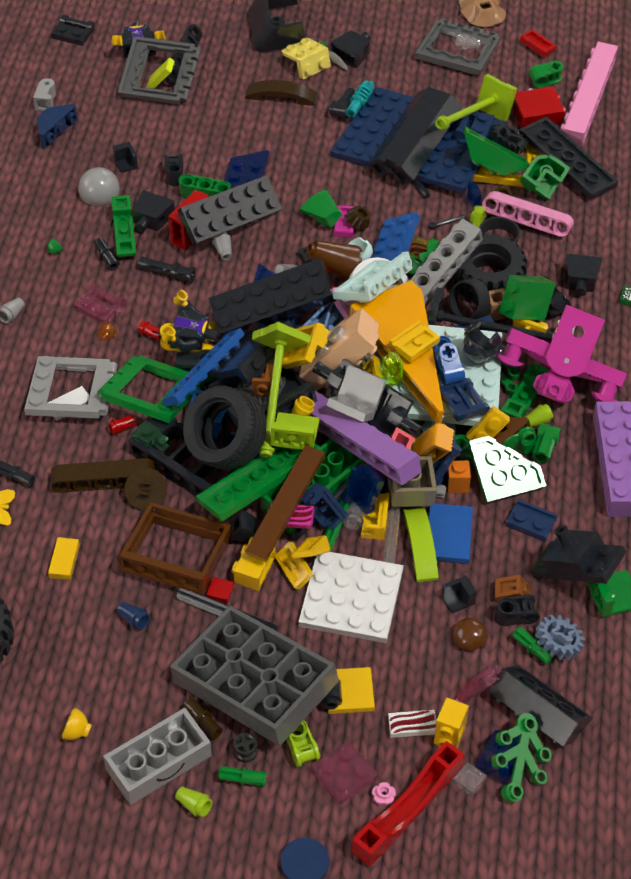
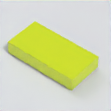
[146,58,174,89]

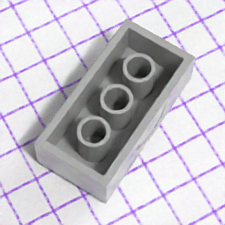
[103,708,212,805]

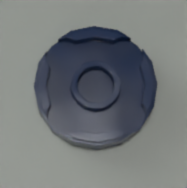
[281,838,330,879]

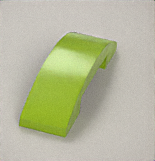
[403,507,439,582]

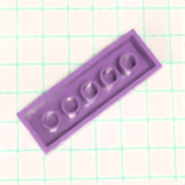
[593,401,631,517]

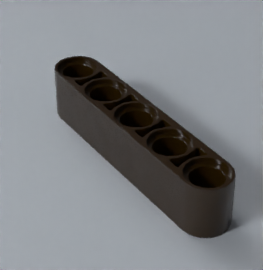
[51,458,155,493]

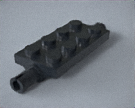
[312,359,422,438]

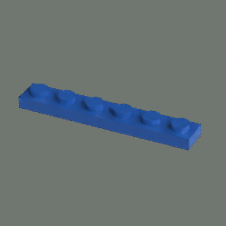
[161,328,245,407]

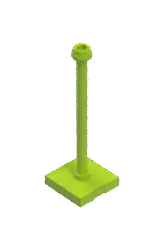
[435,74,517,130]
[252,322,311,458]

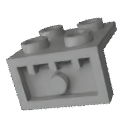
[327,365,386,422]

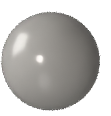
[78,167,120,206]

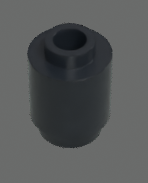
[319,678,342,710]

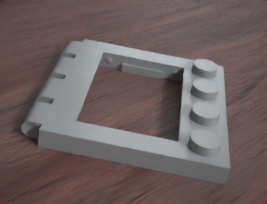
[24,356,117,418]

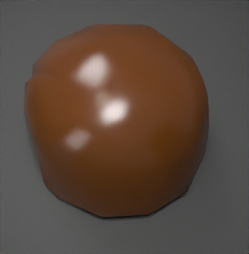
[452,618,488,652]

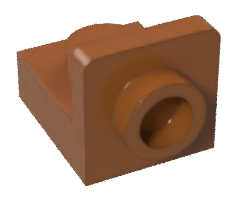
[251,364,274,396]
[495,574,531,601]

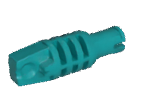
[345,81,375,118]

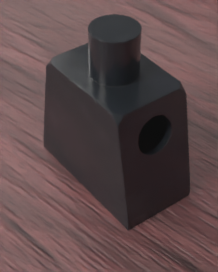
[331,31,371,69]
[133,190,175,232]
[563,253,602,297]

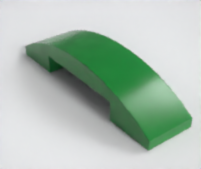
[111,195,136,257]
[500,362,549,417]

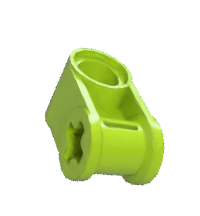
[287,720,321,767]

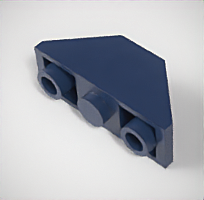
[37,104,78,149]

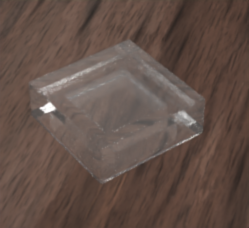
[453,762,487,796]

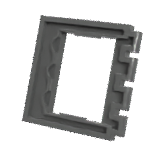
[415,18,500,76]
[118,36,201,105]

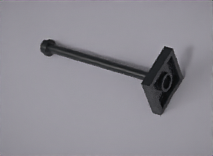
[428,287,554,343]

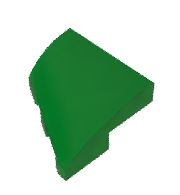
[300,190,343,228]

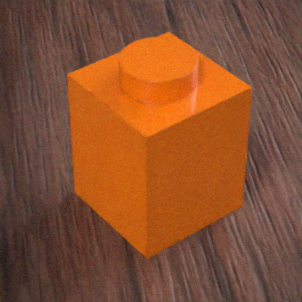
[446,461,471,493]

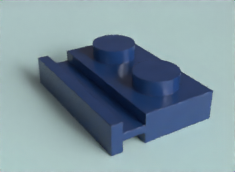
[506,499,558,542]

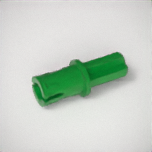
[512,627,554,665]
[218,766,267,787]

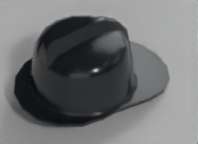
[544,276,572,316]

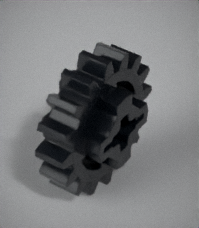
[489,123,528,154]

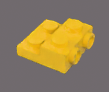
[282,323,329,369]

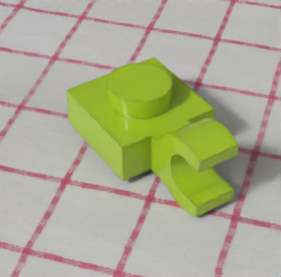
[470,206,488,228]

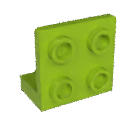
[271,412,319,450]

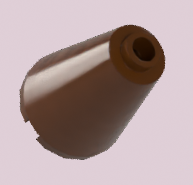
[306,240,363,282]

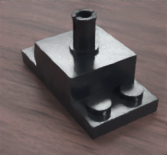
[531,525,626,584]

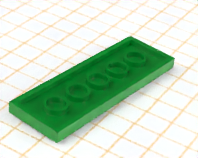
[196,444,324,522]

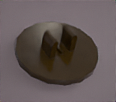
[125,468,167,510]

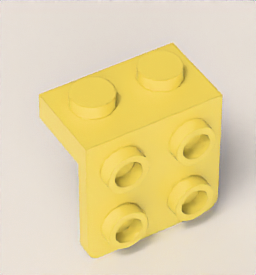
[282,38,331,80]

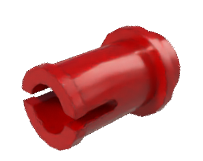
[138,321,162,341]
[108,414,136,435]

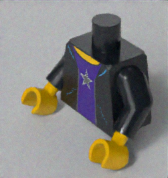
[112,22,166,59]
[162,290,219,352]

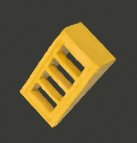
[292,535,330,558]

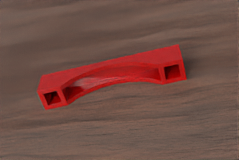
[351,740,465,867]

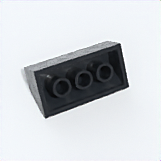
[488,664,593,746]

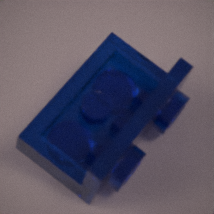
[342,464,385,515]
[474,730,520,785]

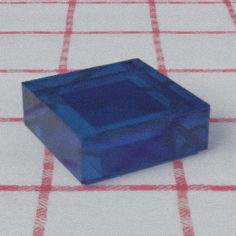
[467,181,482,207]

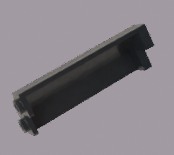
[368,87,463,185]

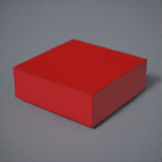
[206,577,234,604]

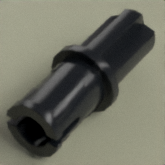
[94,237,120,270]
[0,461,36,488]

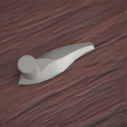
[329,51,348,70]

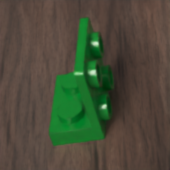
[586,570,631,617]

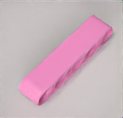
[482,191,574,237]

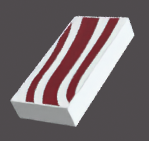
[388,710,436,738]

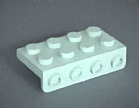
[332,252,412,303]

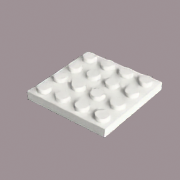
[299,552,403,643]

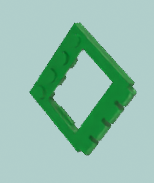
[97,356,203,423]

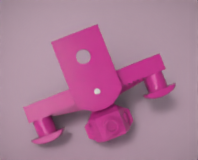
[496,305,627,404]

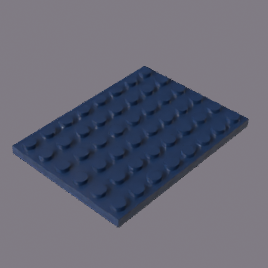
[331,87,506,194]

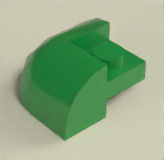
[520,154,570,201]

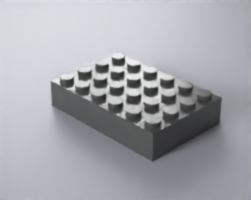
[170,606,339,746]

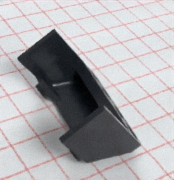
[248,0,305,52]

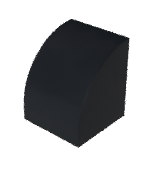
[230,510,256,543]

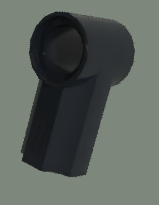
[329,88,355,119]
[175,349,210,370]

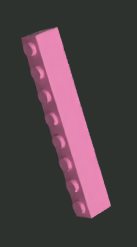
[561,42,618,147]

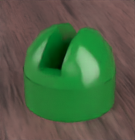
[47,238,64,254]

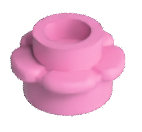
[372,782,396,806]

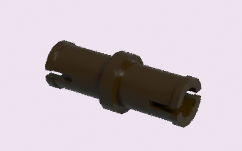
[183,697,223,740]

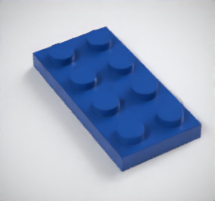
[371,212,420,261]

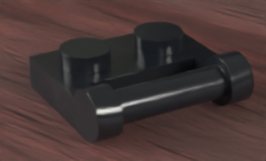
[51,14,95,46]

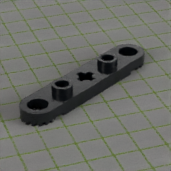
[165,24,203,85]

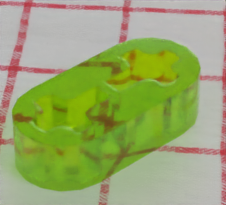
[382,352,403,387]

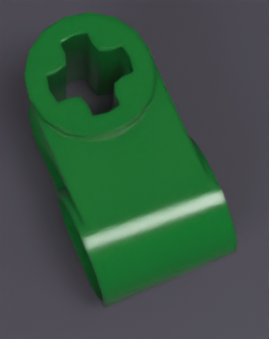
[528,61,564,88]

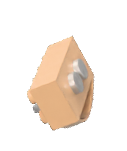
[299,308,380,391]

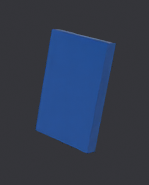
[429,503,473,564]

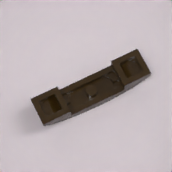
[245,80,317,106]

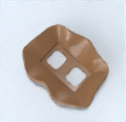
[459,0,506,27]

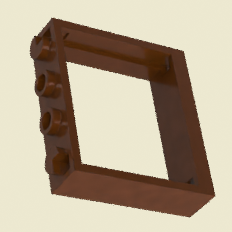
[120,502,231,595]

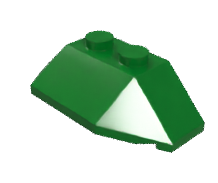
[463,127,529,176]

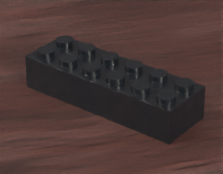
[209,258,337,337]

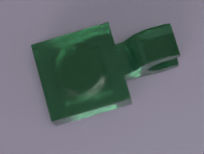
[132,420,169,452]

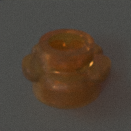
[98,322,117,341]

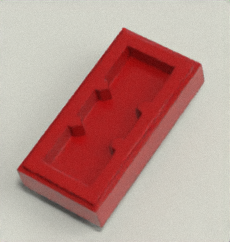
[520,29,557,57]

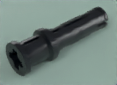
[138,256,196,284]

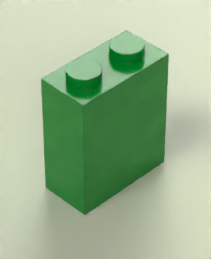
[499,275,556,320]

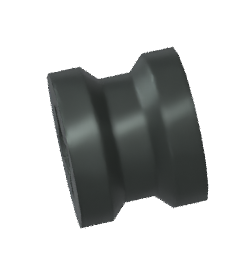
[233,733,258,763]

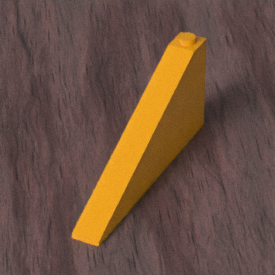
[350,280,443,424]

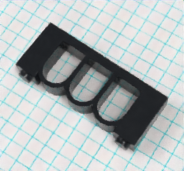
[128,417,239,496]

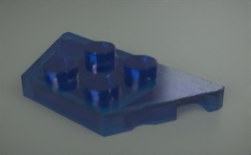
[224,150,269,188]

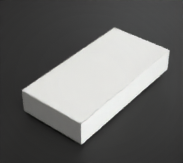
[48,386,90,421]

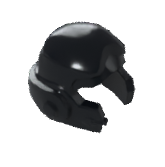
[462,321,503,363]

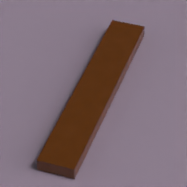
[245,445,325,563]

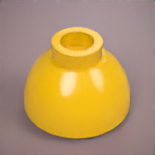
[62,708,92,740]

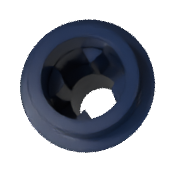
[117,602,150,630]

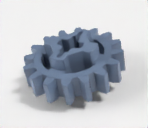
[535,615,585,660]

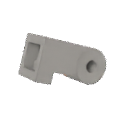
[33,78,56,111]

